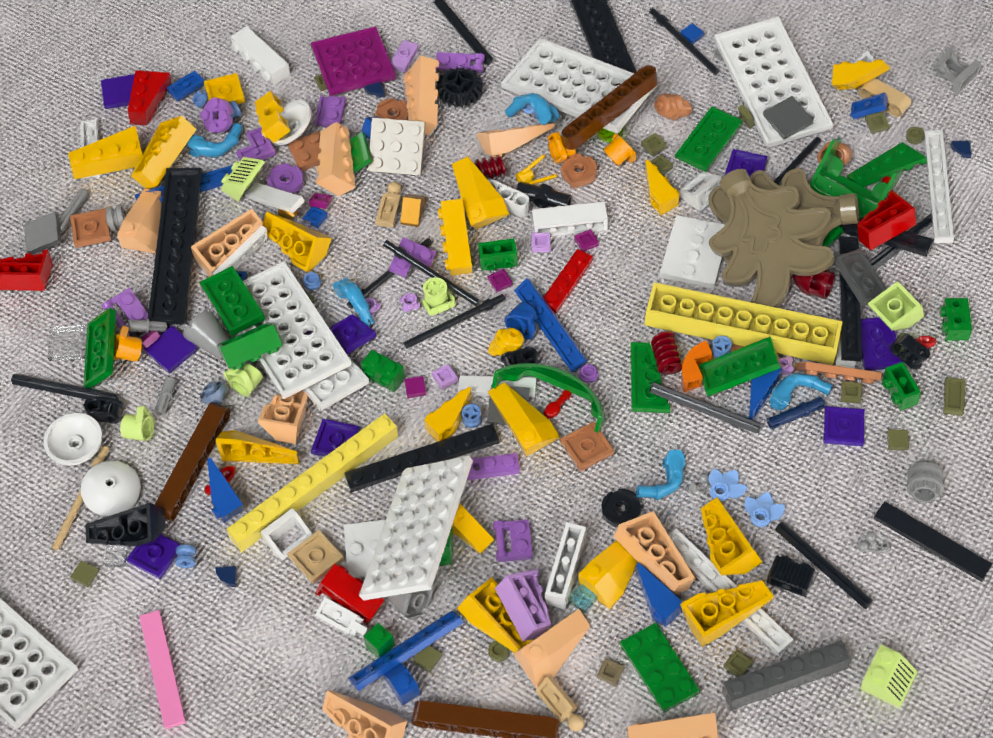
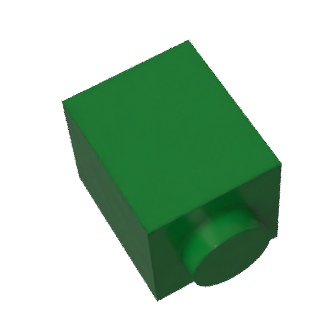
[363,623,395,658]

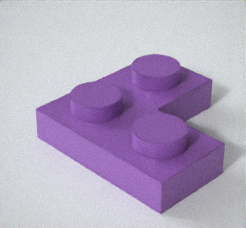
[236,127,276,161]
[388,237,436,278]

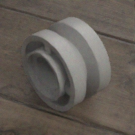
[105,204,126,232]

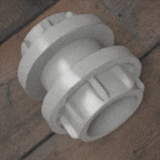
[907,460,943,503]

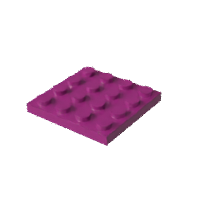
[310,26,396,96]

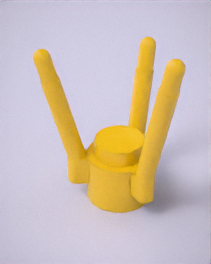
[515,154,557,185]

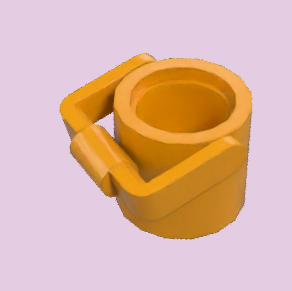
[547,132,576,165]
[603,134,637,167]
[113,325,142,362]

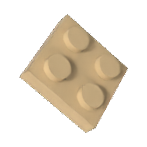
[287,530,344,585]

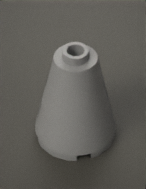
[183,310,229,361]
[386,588,433,620]

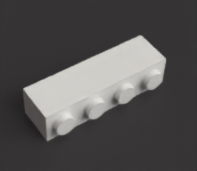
[231,26,290,85]
[532,201,608,236]
[545,522,586,609]

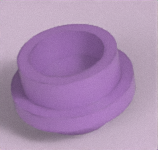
[579,364,598,383]

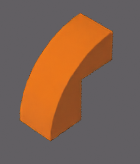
[681,341,712,392]

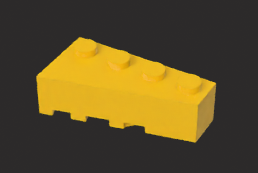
[131,116,196,189]
[68,125,142,180]
[438,199,472,276]

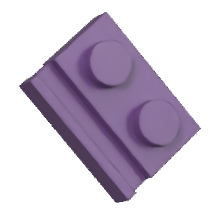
[315,95,346,127]

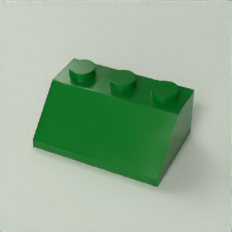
[216,322,282,370]

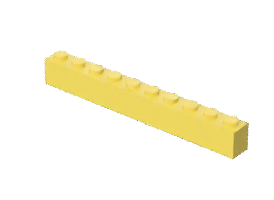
[227,413,398,553]

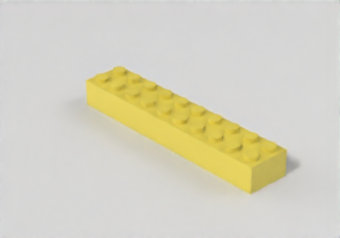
[644,282,842,365]

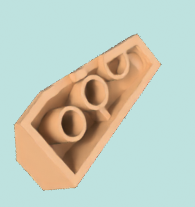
[476,123,555,158]
[117,189,162,254]
[258,390,309,444]
[513,609,590,689]
[322,690,407,738]

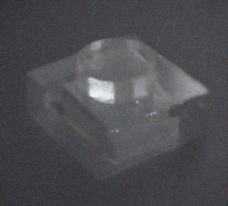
[104,545,128,567]

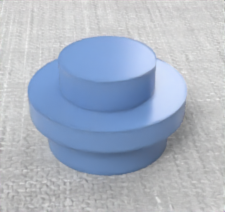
[192,91,208,108]
[303,272,322,290]

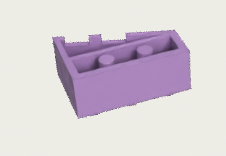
[495,569,551,641]

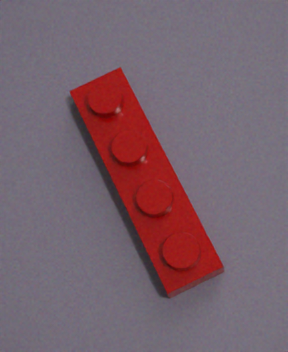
[543,249,593,314]

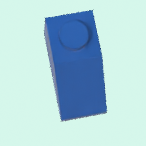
[383,663,420,706]

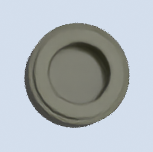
[906,127,924,145]
[488,640,509,662]

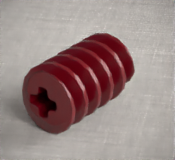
[474,154,506,179]
[651,331,682,375]

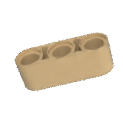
[858,78,912,117]

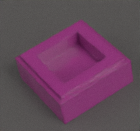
[309,192,332,209]
[574,229,599,252]
[487,269,513,293]
[141,331,160,348]
[404,376,426,399]

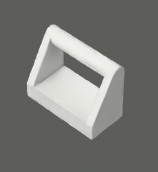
[678,171,722,211]
[261,508,312,561]

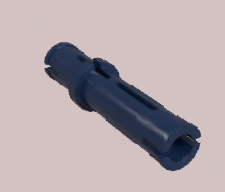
[766,396,825,430]

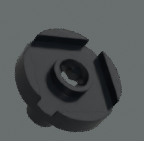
[601,489,642,528]

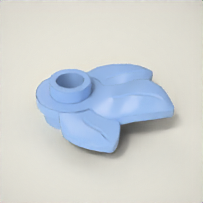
[708,469,747,501]
[744,492,785,527]

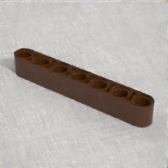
[562,65,658,150]
[155,402,231,521]
[411,700,560,738]

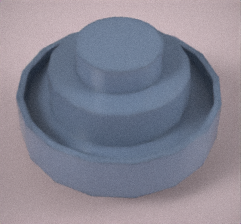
[200,381,227,404]

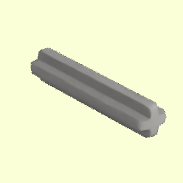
[59,188,89,233]

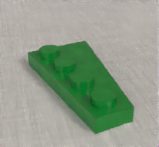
[846,142,927,187]
[630,342,671,413]

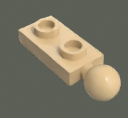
[375,182,401,228]
[535,676,585,732]

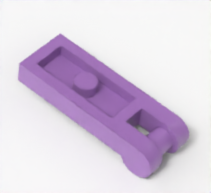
[436,52,485,73]
[467,453,520,480]

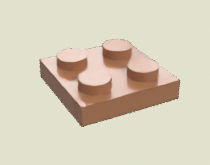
[287,131,321,171]
[70,208,111,248]
[560,421,614,472]

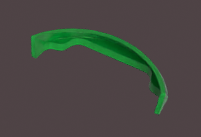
[492,363,606,433]

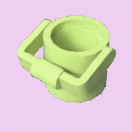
[421,277,456,316]
[224,363,263,397]
[120,406,155,441]

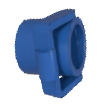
[504,302,537,340]

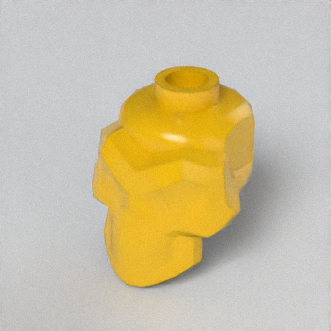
[488,328,524,357]

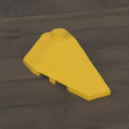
[452,157,510,229]
[263,212,331,272]
[488,382,560,457]
[216,430,300,464]
[701,497,762,575]
[579,540,637,609]
[457,577,533,653]
[680,580,774,647]

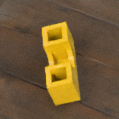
[254,90,291,143]

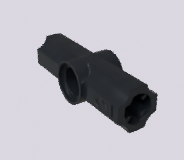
[516,181,571,208]

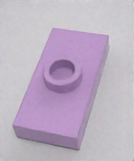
[391,40,419,73]

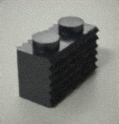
[766,555,815,597]

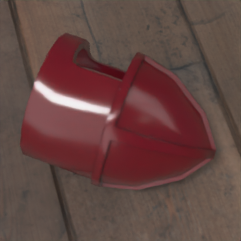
[793,270,835,299]

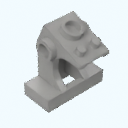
[932,46,981,95]

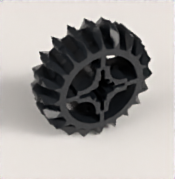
[436,66,483,109]

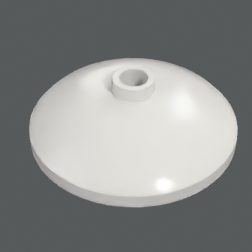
[269,100,312,145]
[43,413,103,466]
[81,461,141,517]

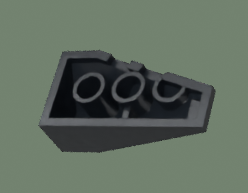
[85,503,165,547]

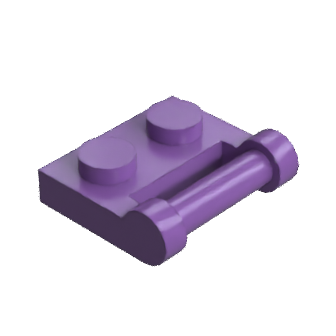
[101,287,148,333]
[493,519,533,562]

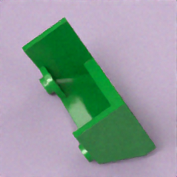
[810,137,903,218]

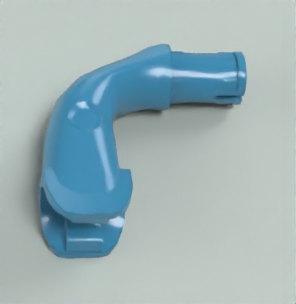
[505,93,560,125]
[187,123,243,158]
[332,276,375,326]
[770,373,833,411]
[636,450,685,500]

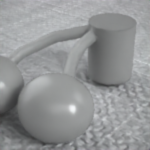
[685,473,711,493]
[858,531,890,553]

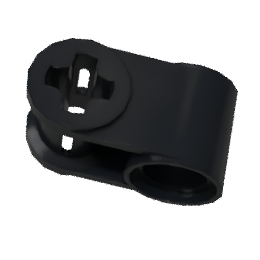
[890,333,930,370]
[500,347,539,367]
[84,397,123,424]

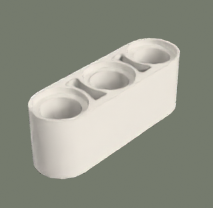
[487,179,530,217]

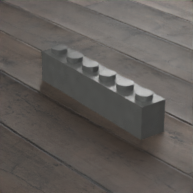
[722,640,851,711]

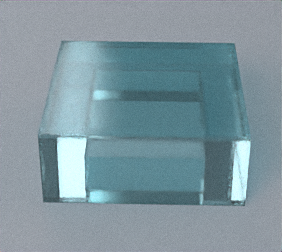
[568,584,598,614]

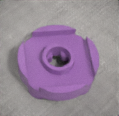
[200,98,233,133]
[267,163,304,194]

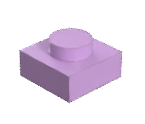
[532,233,550,252]
[432,364,458,390]

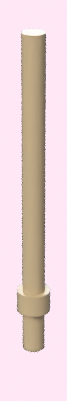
[51,446,109,550]

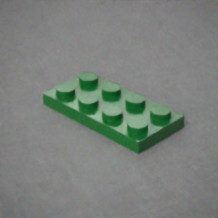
[675,106,743,172]
[199,266,265,336]
[83,308,117,389]
[699,337,781,397]
[620,623,700,713]

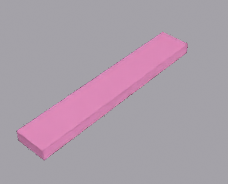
[139,610,186,729]

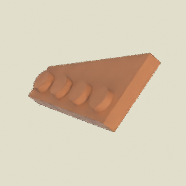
[795,362,882,384]

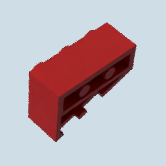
[127,70,172,125]
[857,190,916,250]
[0,249,53,291]
[315,564,384,624]

